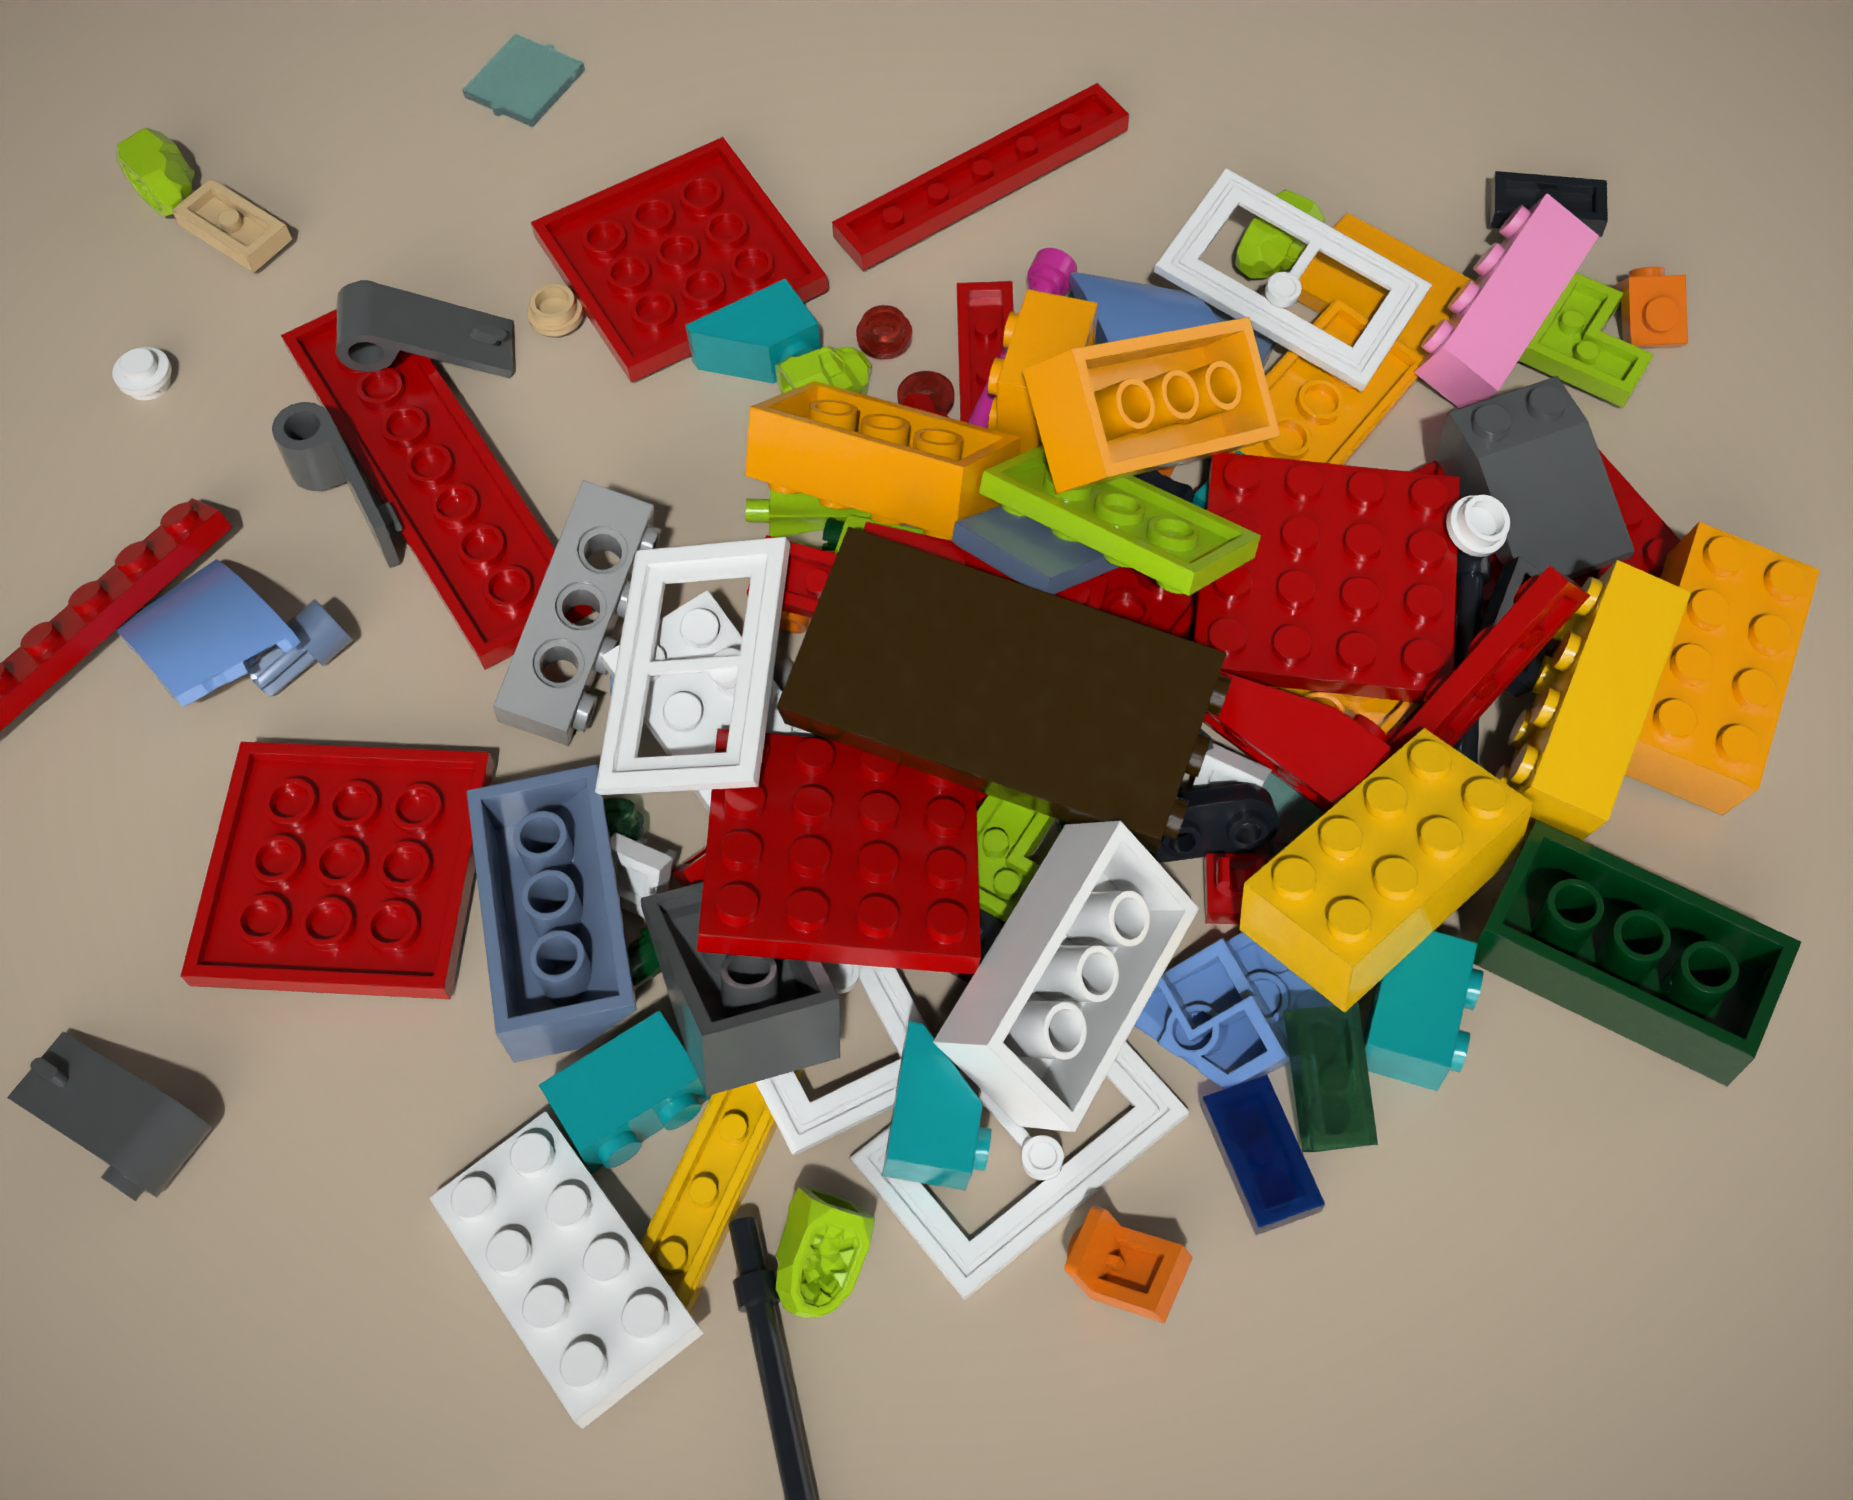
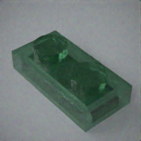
[1283,1003,1378,1152]

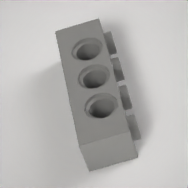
[493,480,661,746]

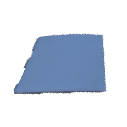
[1068,272,1219,344]
[116,559,301,707]
[1134,932,1360,1091]

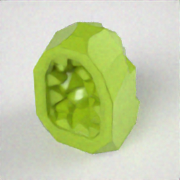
[116,127,195,218]
[1235,189,1325,279]
[775,346,871,395]
[775,1186,875,1318]

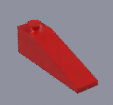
[1203,671,1391,813]

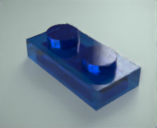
[1200,1075,1325,1236]

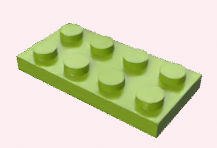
[979,445,1261,596]

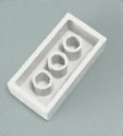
[933,821,1199,1132]

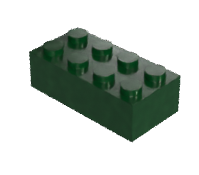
[1473,820,1801,1087]

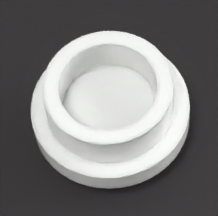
[112,347,172,401]
[1446,495,1510,557]

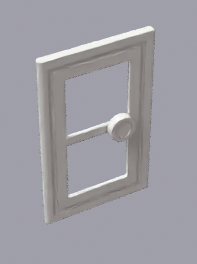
[1153,168,1432,392]
[595,537,791,795]
[755,962,931,1156]
[849,1041,1190,1301]

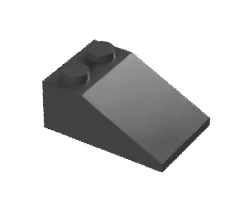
[1434,376,1635,579]
[641,882,840,1096]

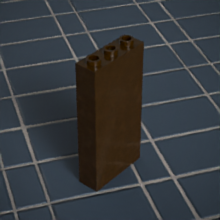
[777,527,1232,854]

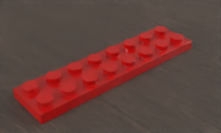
[281,309,593,670]

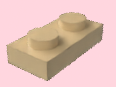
[172,178,292,273]

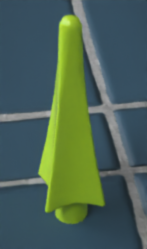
[745,489,871,538]

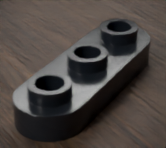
[1147,783,1279,863]

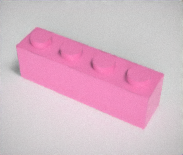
[1414,193,1599,409]

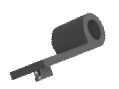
[336,280,513,378]
[272,402,403,568]
[7,1032,212,1202]

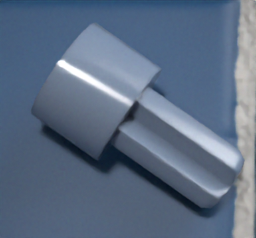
[248,599,353,696]

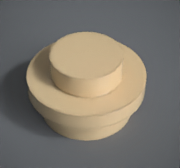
[527,283,584,337]

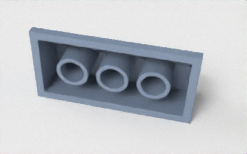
[467,764,637,1063]

